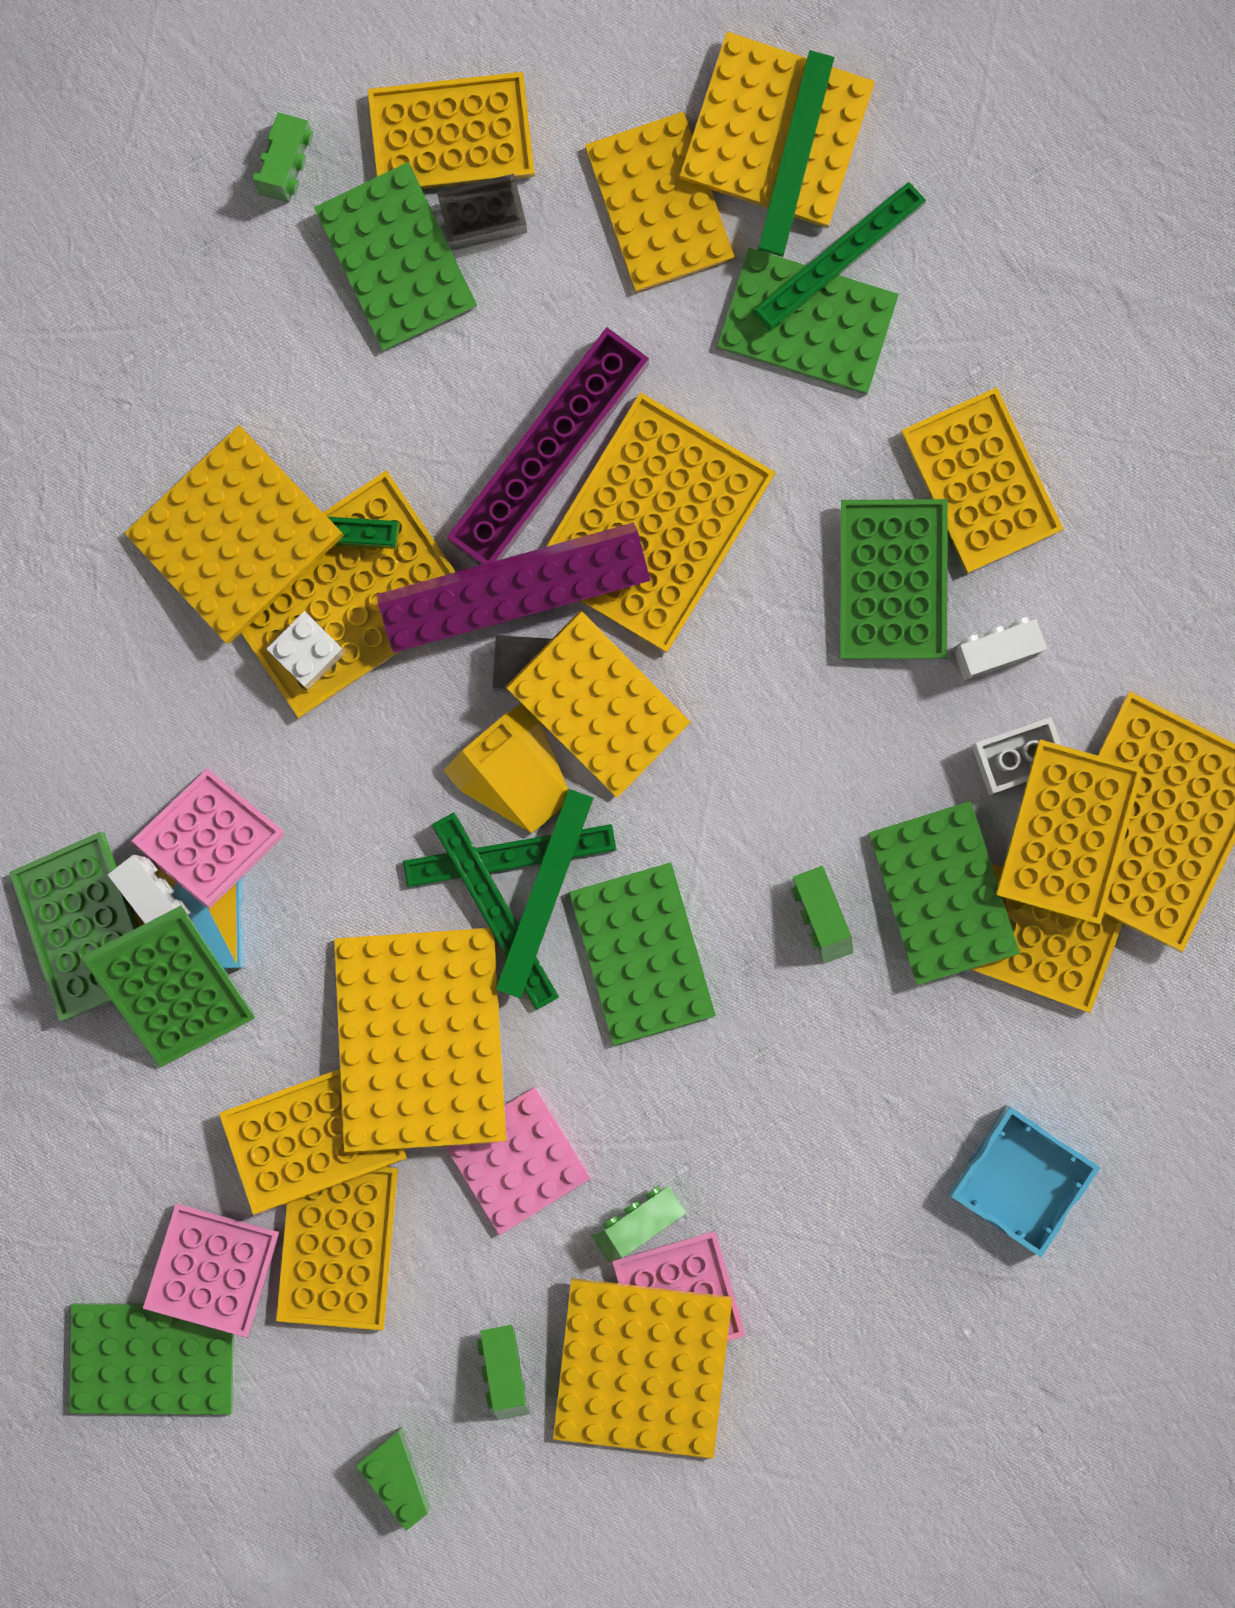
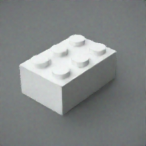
[954,617,1047,681]
[972,717,1061,795]
[107,855,191,924]

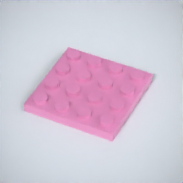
[131,768,285,909]
[445,1087,591,1236]
[143,1203,280,1338]
[612,1231,746,1341]

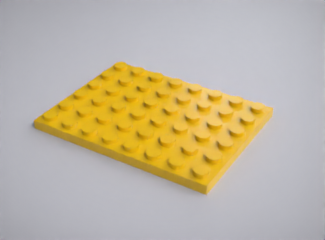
[546,392,776,653]
[242,470,455,719]
[1097,691,1235,953]
[334,928,507,1153]

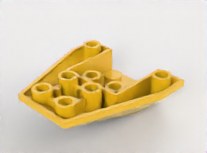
[443,704,568,834]

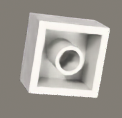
[267,611,346,690]

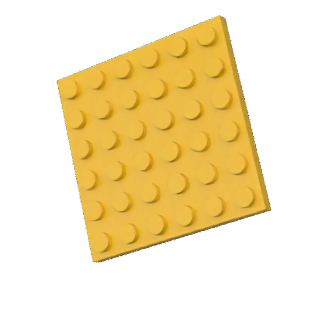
[679,31,875,229]
[124,425,344,645]
[553,1278,732,1459]

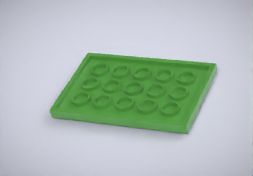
[314,162,478,352]
[717,248,899,395]
[840,499,948,659]
[869,801,1020,986]
[9,832,138,1022]
[569,862,716,1046]
[83,906,255,1067]
[69,1303,234,1414]

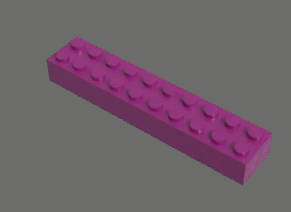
[447,327,649,565]
[377,522,651,653]

